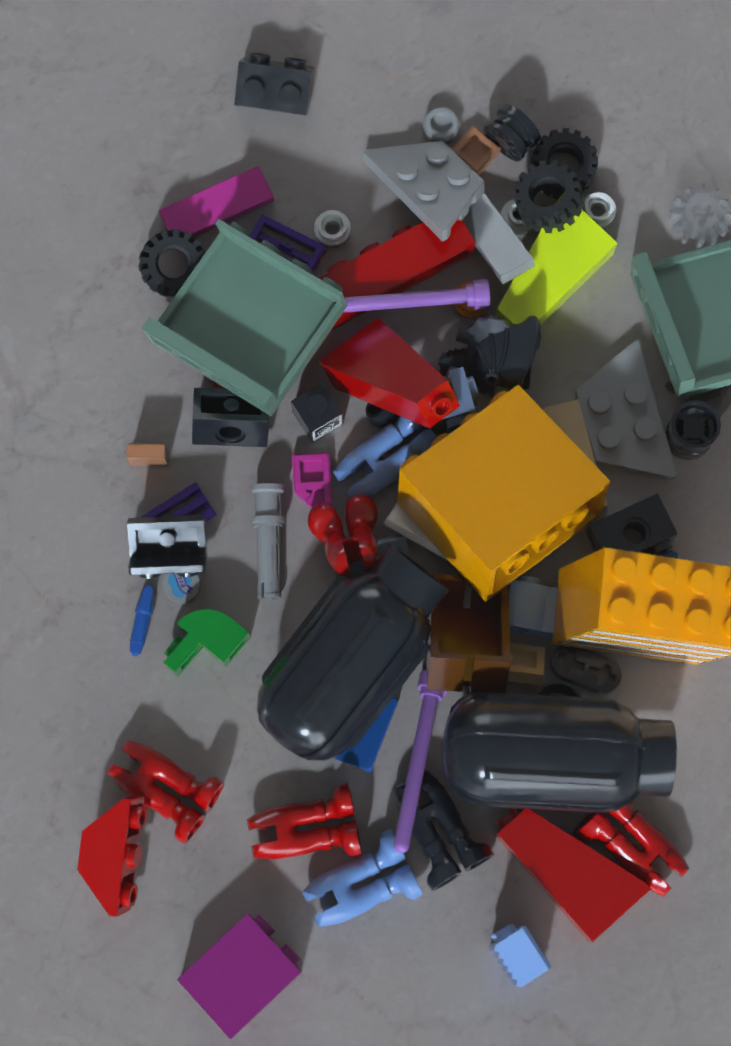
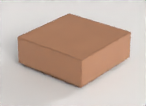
[452,125,501,175]
[126,443,168,466]

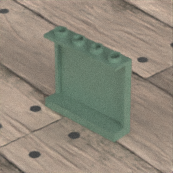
[141,219,348,416]
[630,240,731,399]

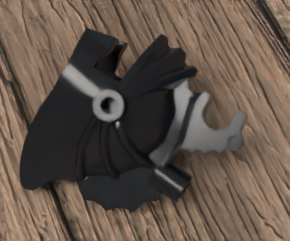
[438,315,541,398]

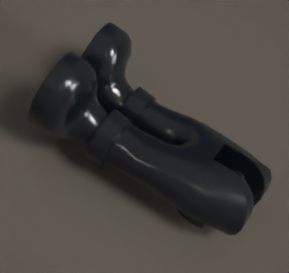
[393,770,495,891]

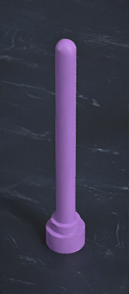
[343,279,490,313]
[394,670,448,853]

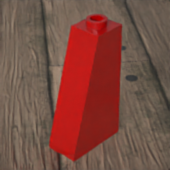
[319,317,460,428]
[495,808,651,942]

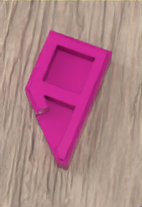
[292,452,332,508]

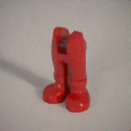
[307,494,378,576]
[106,740,225,844]
[246,782,362,859]
[573,804,690,897]

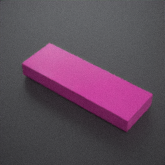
[159,166,274,238]

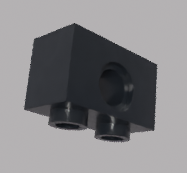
[192,387,269,447]
[585,493,678,555]

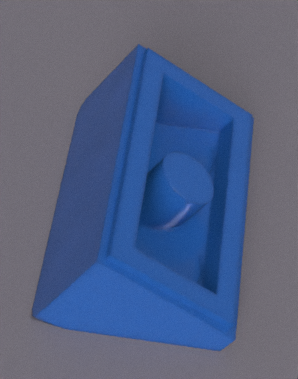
[335,697,399,773]

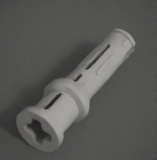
[251,483,285,600]

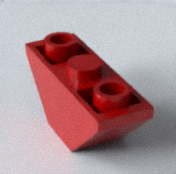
[77,794,147,917]

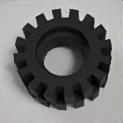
[139,229,206,298]

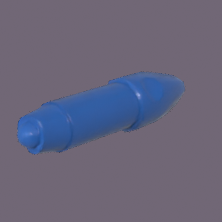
[130,585,155,656]

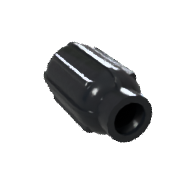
[257,544,449,761]
[442,692,677,813]

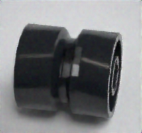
[665,400,721,460]

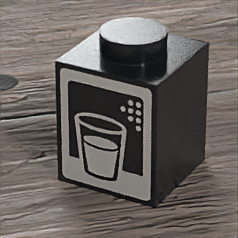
[291,382,344,442]

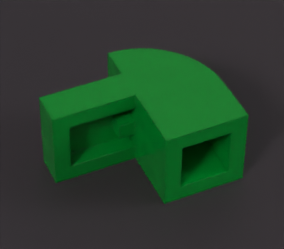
[163,609,251,677]

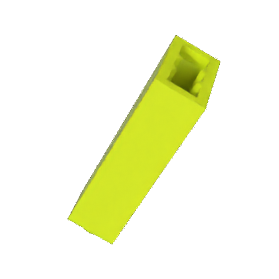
[496,193,618,326]

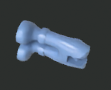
[333,416,437,498]
[302,829,423,927]

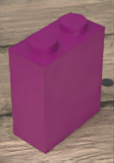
[177,913,302,1039]

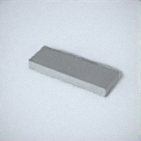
[463,193,535,284]

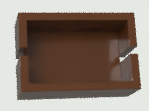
[427,573,511,693]

